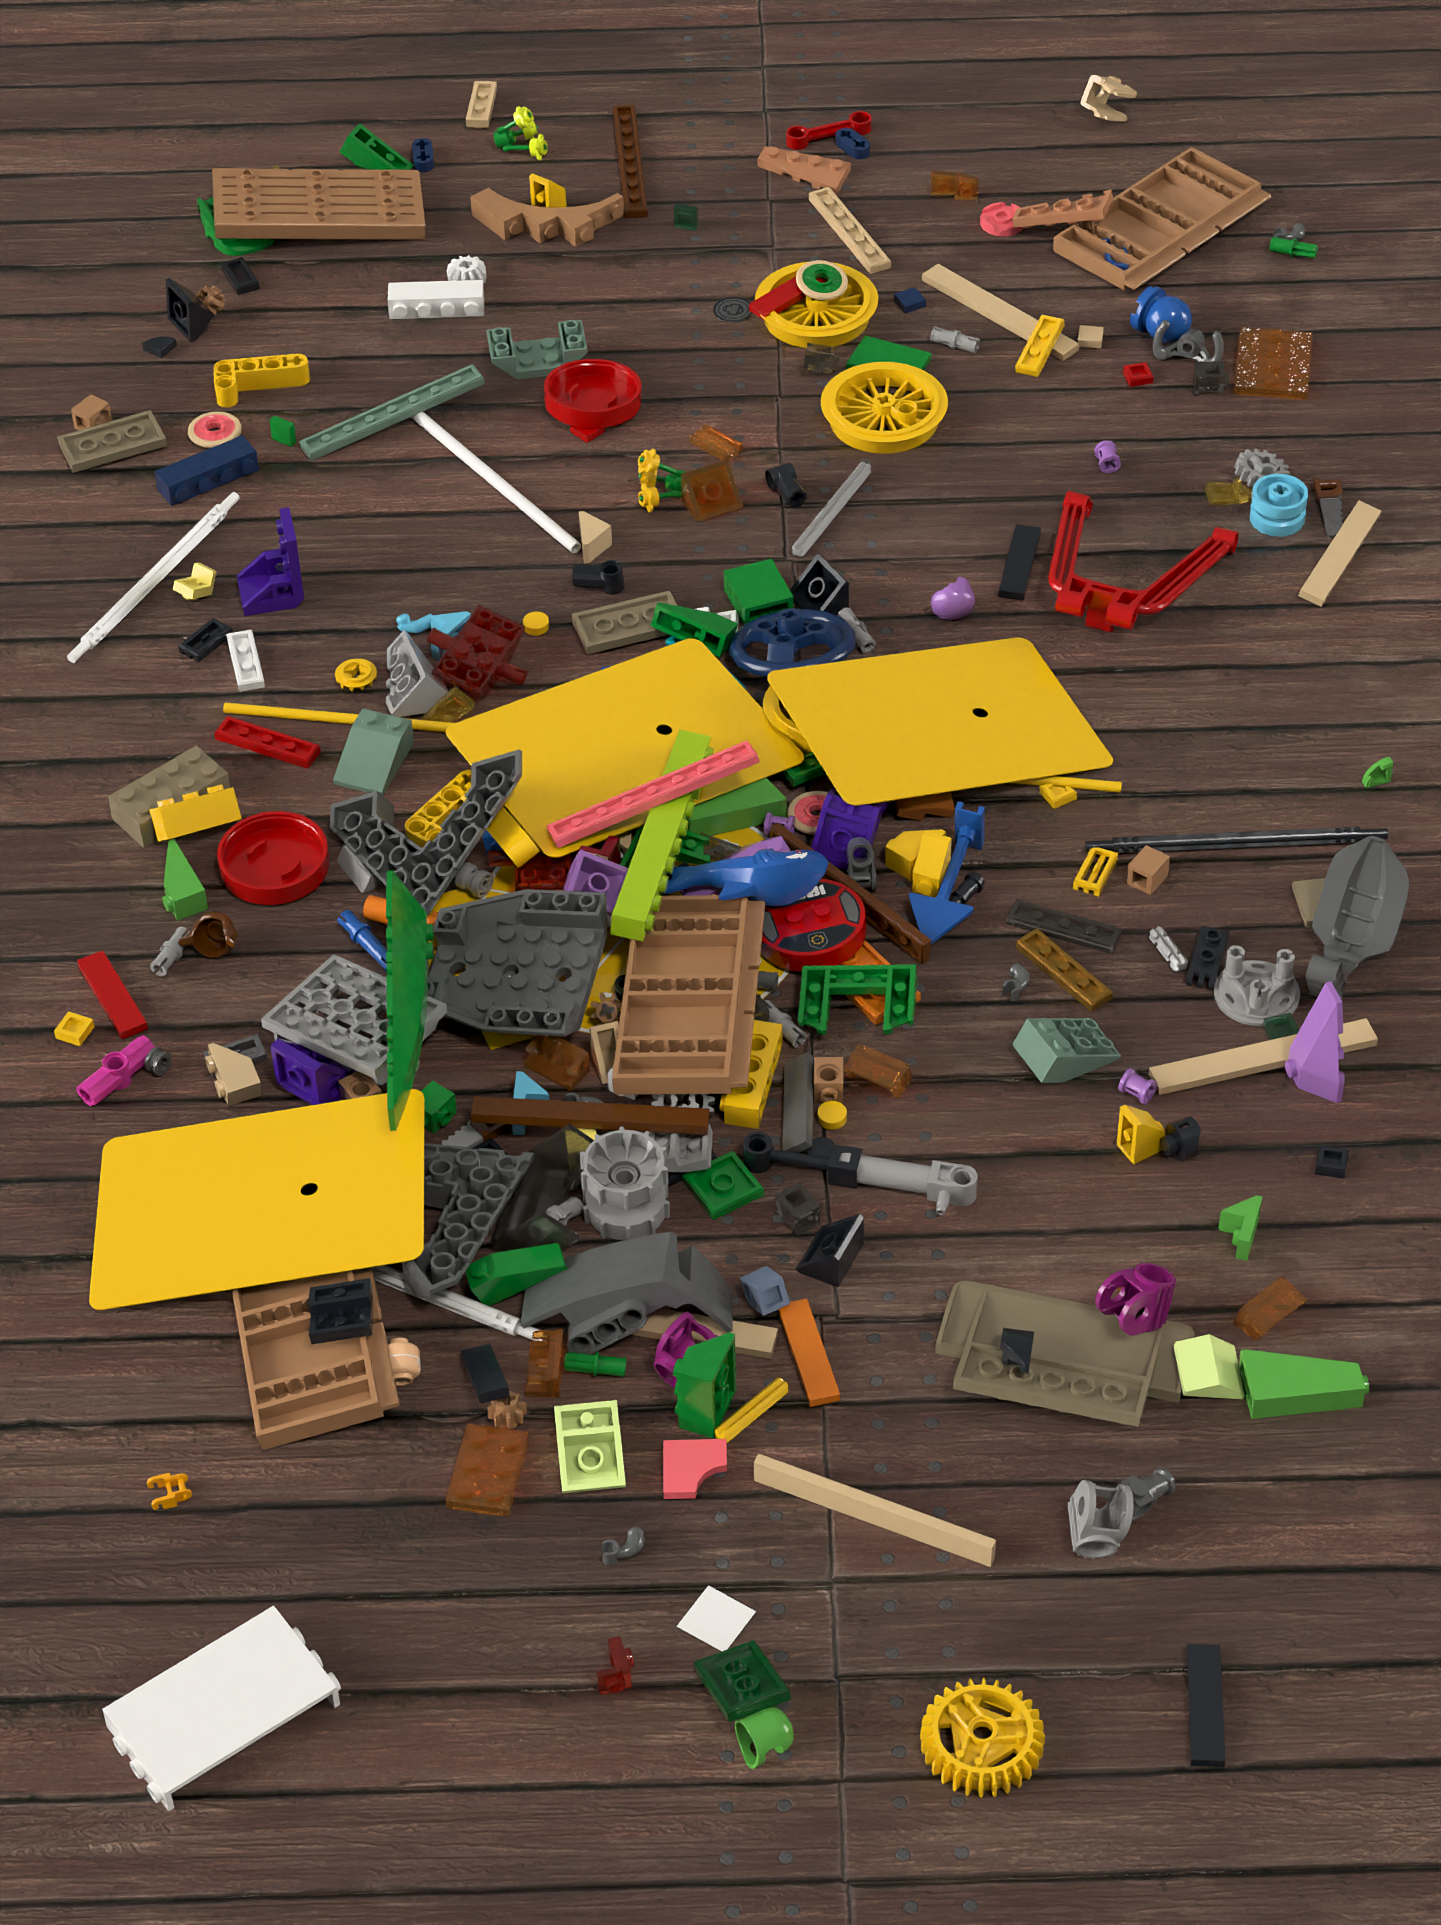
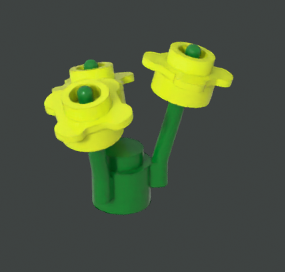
[494,106,548,161]

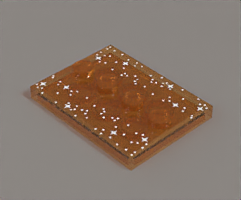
[1234,327,1313,400]

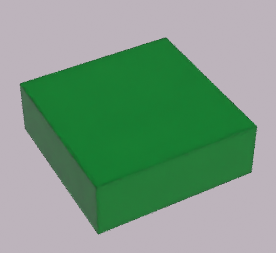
[269,415,297,447]

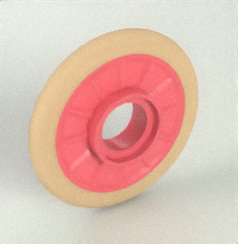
[188,412,241,448]
[787,791,828,835]

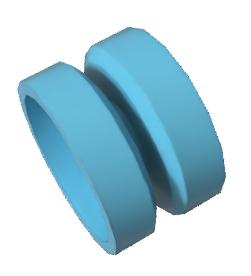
[1250,474,1308,537]

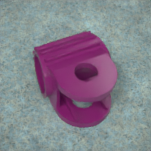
[1095,1263,1176,1336]
[653,1312,718,1388]

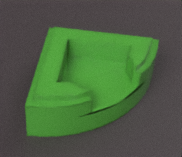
[1362,756,1394,788]

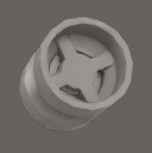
[455,862,494,898]

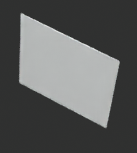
[677,1585,756,1651]

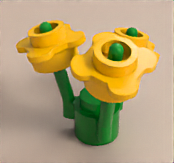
[638,449,690,512]

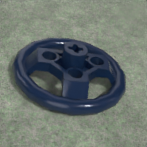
[729,608,856,677]

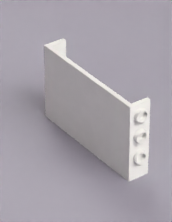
[103,1606,341,1811]

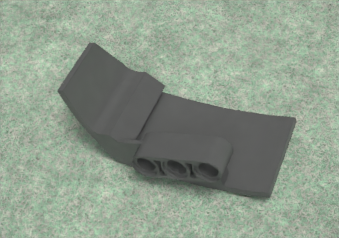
[520,1232,733,1354]

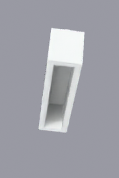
[388,280,485,319]

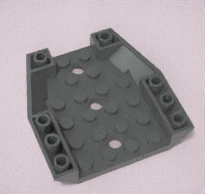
[428,889,607,1036]

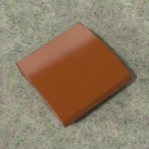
[894,791,955,821]

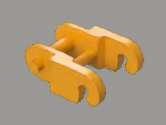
[147,1472,192,1510]

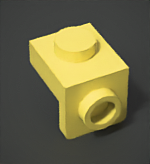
[173,562,216,600]

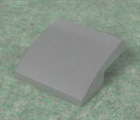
[649,1124,713,1172]

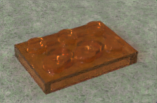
[445,1423,529,1517]

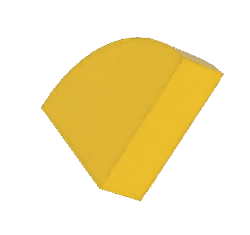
[1039,783,1077,809]

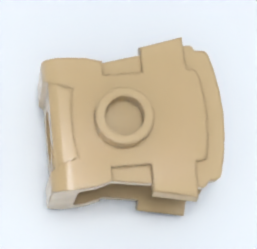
[1081,75,1137,122]

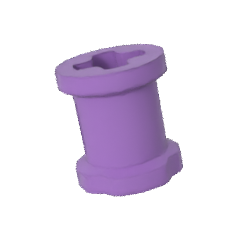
[1094,440,1121,474]
[764,812,796,837]
[1118,1068,1157,1104]

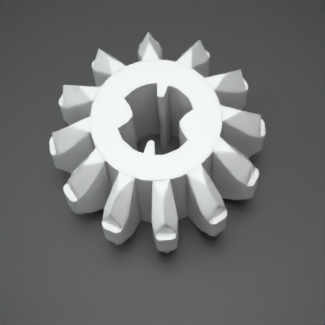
[447,255,487,284]

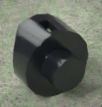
[1160,1116,1201,1161]

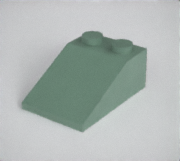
[333,708,414,795]

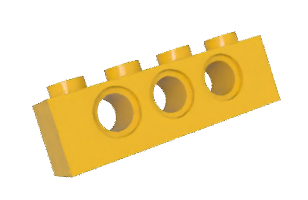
[720,1020,783,1129]

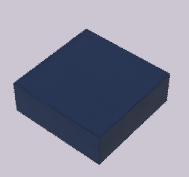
[894,287,926,313]

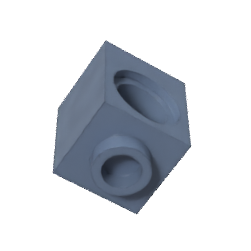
[740,1266,790,1316]

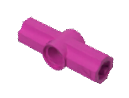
[76,1035,155,1107]

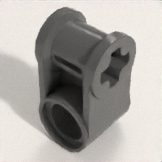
[846,837,877,891]

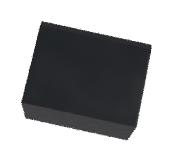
[165,278,215,342]
[790,553,849,615]
[796,1214,864,1287]

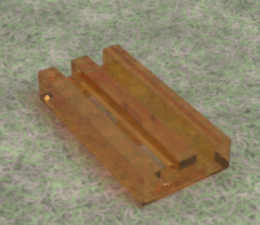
[690,424,743,462]

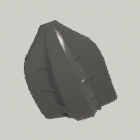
[1306,836,1409,999]

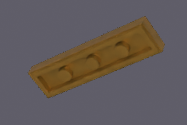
[1015,928,1113,1012]

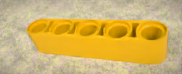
[461,794,540,868]

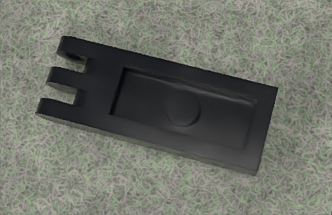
[1186,926,1229,990]

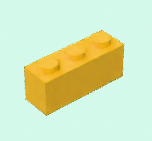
[149,784,242,841]

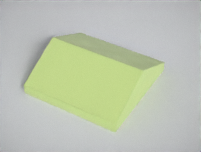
[1174,1334,1245,1399]

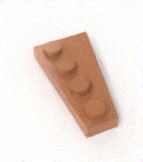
[757,146,851,195]
[1012,189,1113,228]

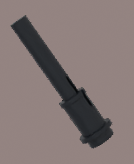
[949,872,985,905]

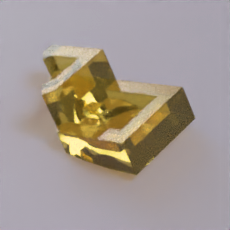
[1204,477,1253,505]
[421,686,475,723]

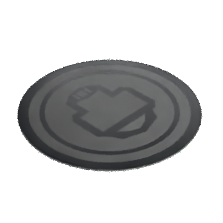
[713,297,752,322]

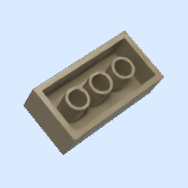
[108,745,230,848]

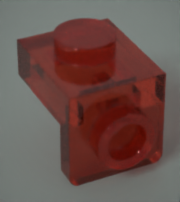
[597,1636,634,1694]

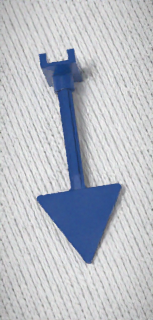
[909,802,985,944]

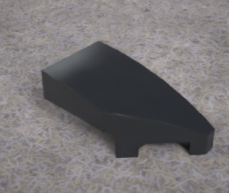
[1000,1328,1034,1373]

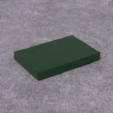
[693,1640,791,1723]

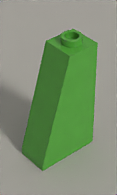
[686,778,787,837]
[1239,1350,1369,1419]

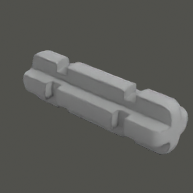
[1149,926,1188,972]

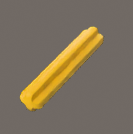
[714,1377,789,1443]

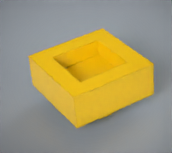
[54,1011,95,1047]

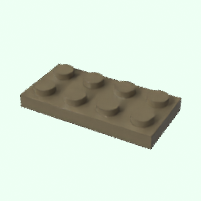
[57,410,167,473]
[572,591,677,654]

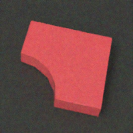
[663,1439,727,1499]

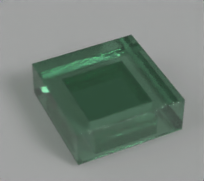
[673,204,698,231]
[1263,1012,1299,1040]

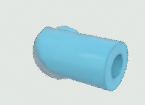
[396,614,433,634]

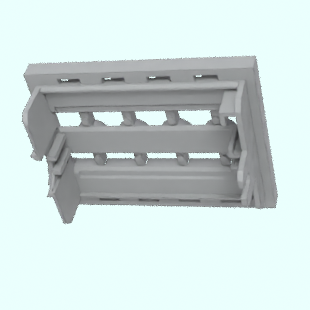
[261,954,447,1085]

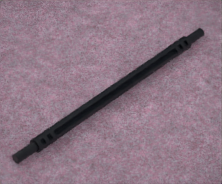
[1085,827,1388,854]

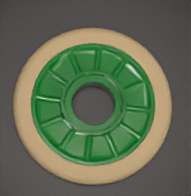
[796,260,848,300]

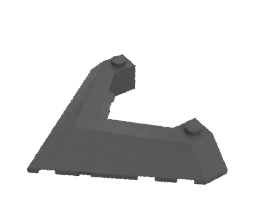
[330,749,522,917]
[402,1143,535,1298]

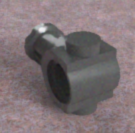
[1115,1467,1176,1522]

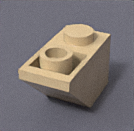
[205,1043,261,1106]

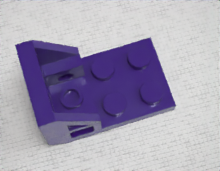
[237,507,304,616]
[811,787,891,869]
[271,1025,372,1105]

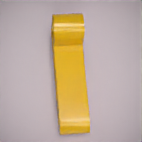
[213,354,310,408]
[405,770,471,848]

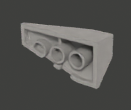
[386,630,449,717]

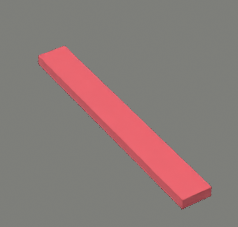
[546,741,760,848]

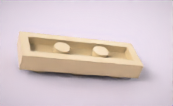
[466,81,497,128]

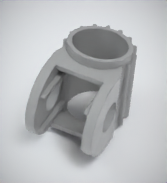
[1068,1480,1133,1559]

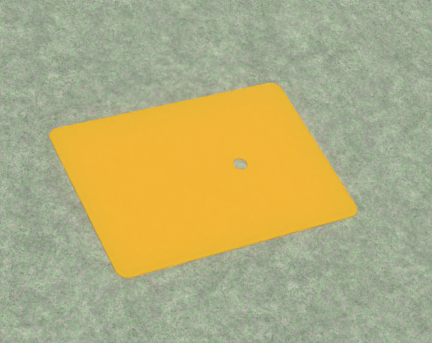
[767,637,1113,806]
[446,639,804,857]
[89,1089,424,1310]

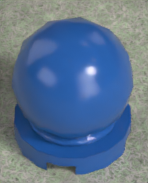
[1130,286,1192,343]

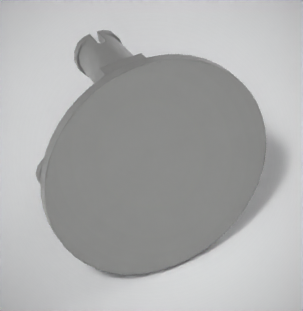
[1214,945,1300,1026]

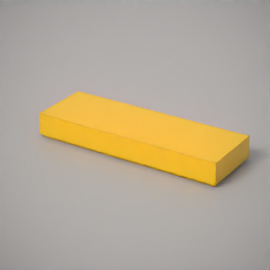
[1015,315,1065,377]

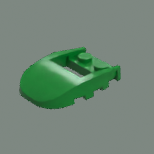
[197,197,275,256]

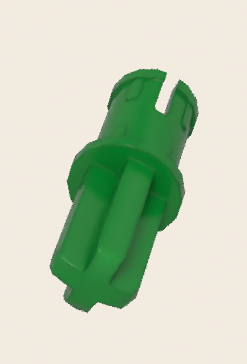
[1270,237,1318,259]
[564,1352,627,1377]

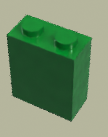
[724,559,793,625]

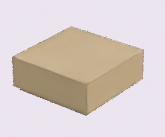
[1078,325,1104,349]

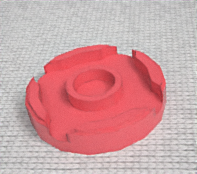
[980,202,1023,236]

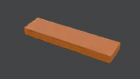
[777,1298,840,1407]

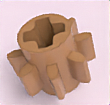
[196,286,225,314]
[590,992,622,1025]
[487,1391,527,1430]

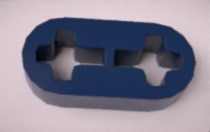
[836,128,870,159]
[412,138,434,172]

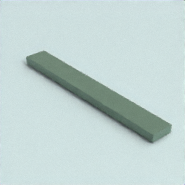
[299,364,485,461]

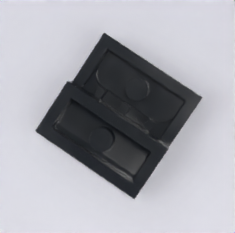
[308,1278,373,1344]

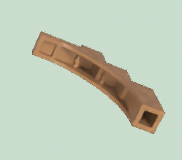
[470,188,624,247]

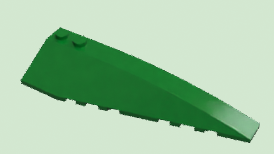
[386,870,434,1131]

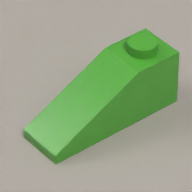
[162,838,208,921]

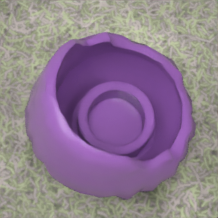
[930,577,975,620]

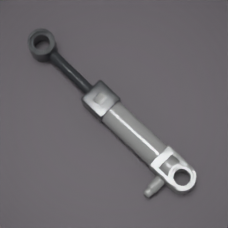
[743,1132,977,1215]

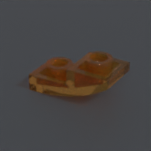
[930,171,978,200]

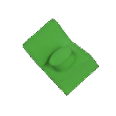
[1219,1195,1263,1261]

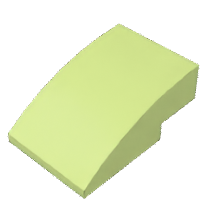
[554,1400,626,1493]

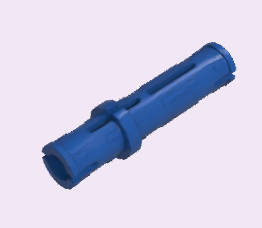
[337,910,387,972]

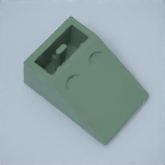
[1012,1018,1121,1083]

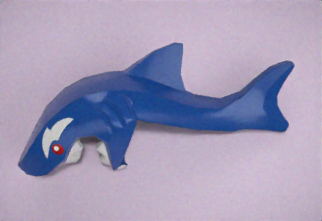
[660,848,829,906]

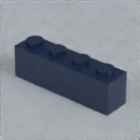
[154,435,259,506]

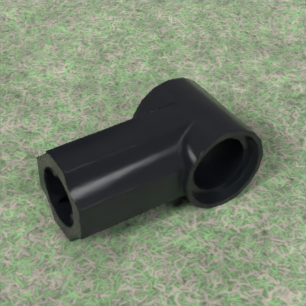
[765,463,807,508]
[572,560,625,594]

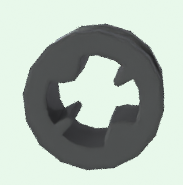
[144,1047,172,1076]

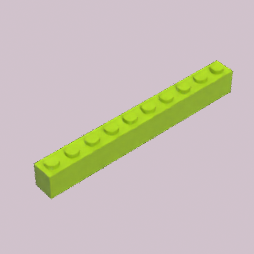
[610,729,714,942]

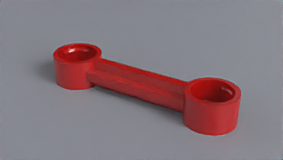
[786,111,872,150]

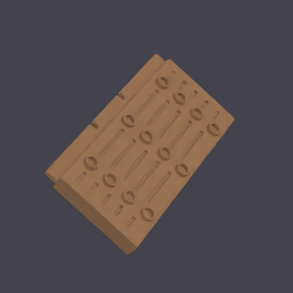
[1053,147,1271,290]
[212,168,425,240]
[612,895,765,1095]
[232,1267,400,1450]

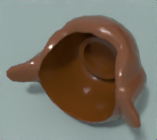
[178,911,238,958]

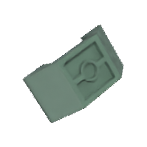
[486,320,588,380]

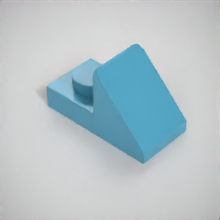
[430,611,472,662]
[512,1071,550,1135]

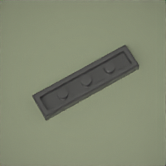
[782,1052,814,1153]

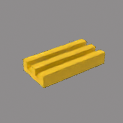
[1073,847,1118,896]

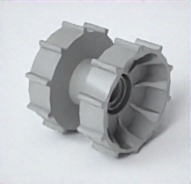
[580,1126,670,1240]

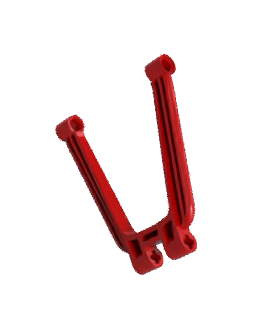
[1048,491,1239,633]

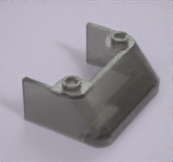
[491,1123,594,1252]

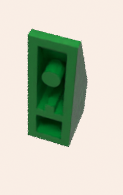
[339,123,414,170]
[650,602,738,658]
[466,1243,567,1306]

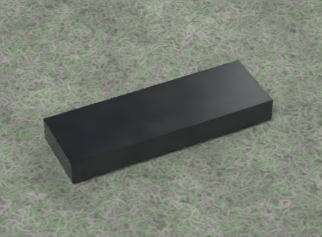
[460,1343,510,1403]

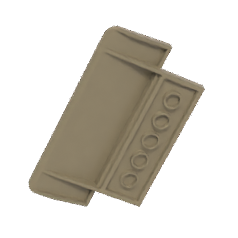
[935,1281,1195,1427]

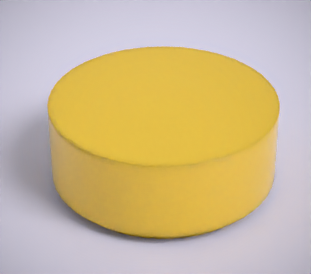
[523,612,549,636]
[818,1101,847,1130]

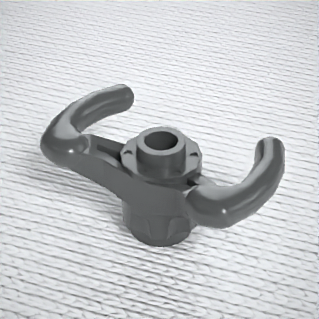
[1153,320,1224,371]

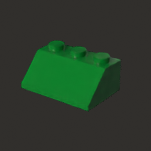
[673,1333,737,1439]

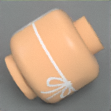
[388,1338,421,1386]

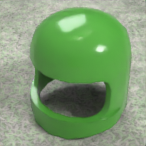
[735,1707,794,1769]

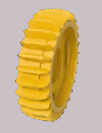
[920,1678,1045,1798]

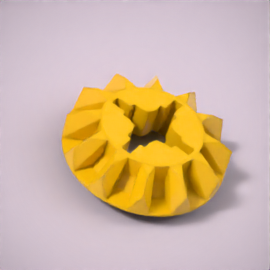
[335,659,377,691]

